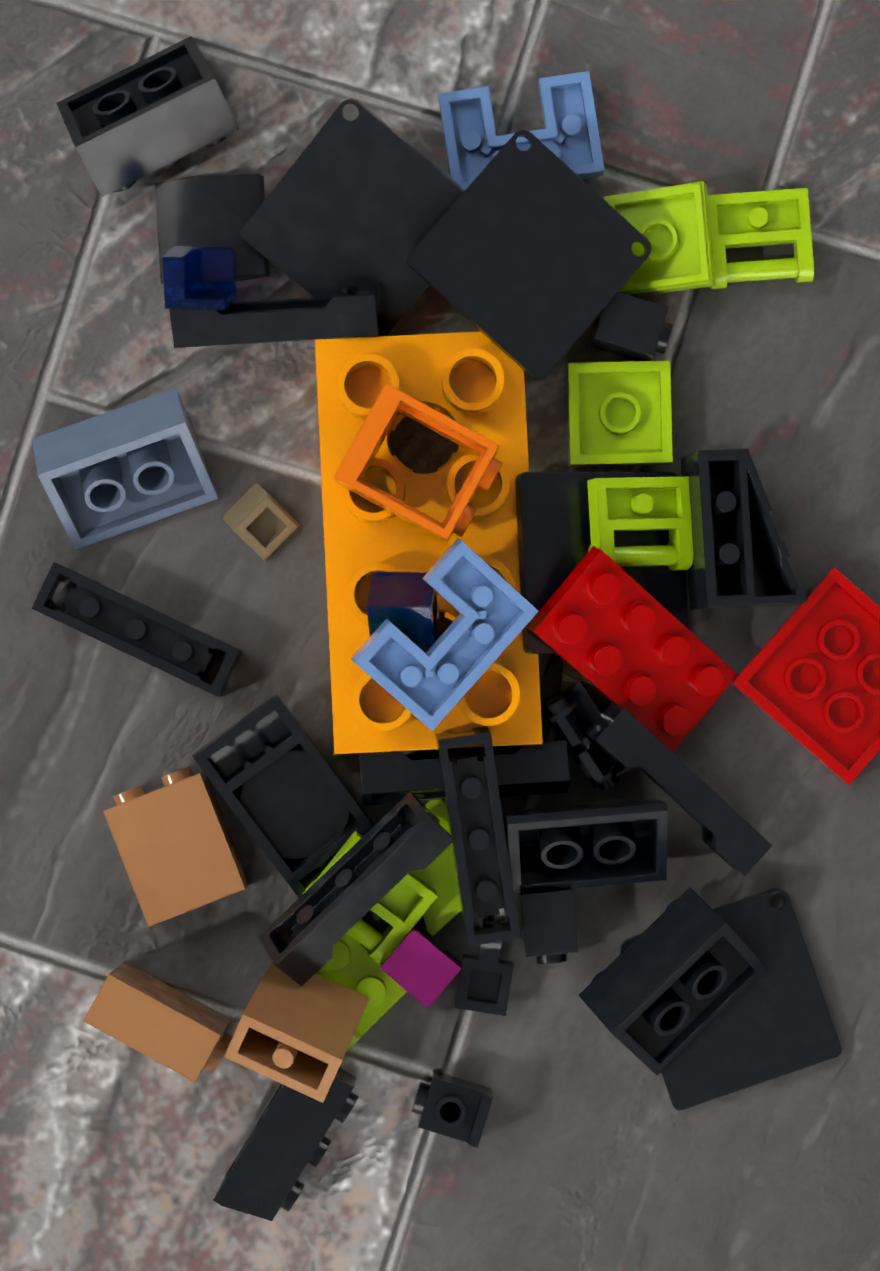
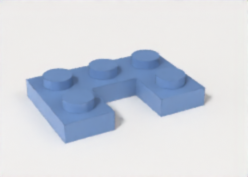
[438,71,605,190]
[351,539,539,731]

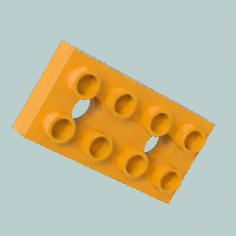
[315,331,543,754]

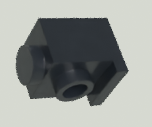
[411,1070,493,1148]

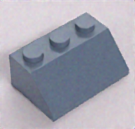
[31,387,218,550]

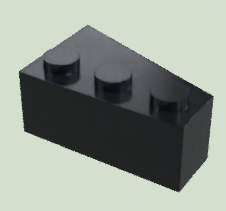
[681,449,808,611]

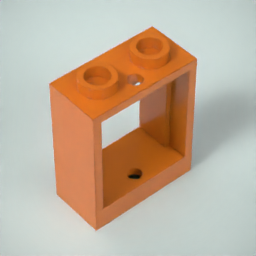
[334,383,503,543]

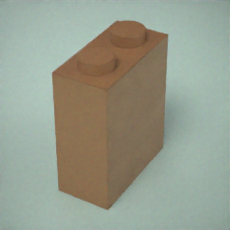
[103,766,250,927]
[83,961,232,1082]
[224,961,370,1103]

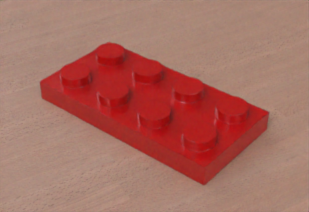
[526,546,738,753]

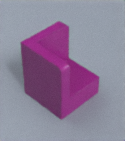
[380,929,461,1008]

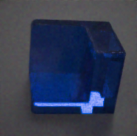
[162,246,236,310]
[367,572,439,648]

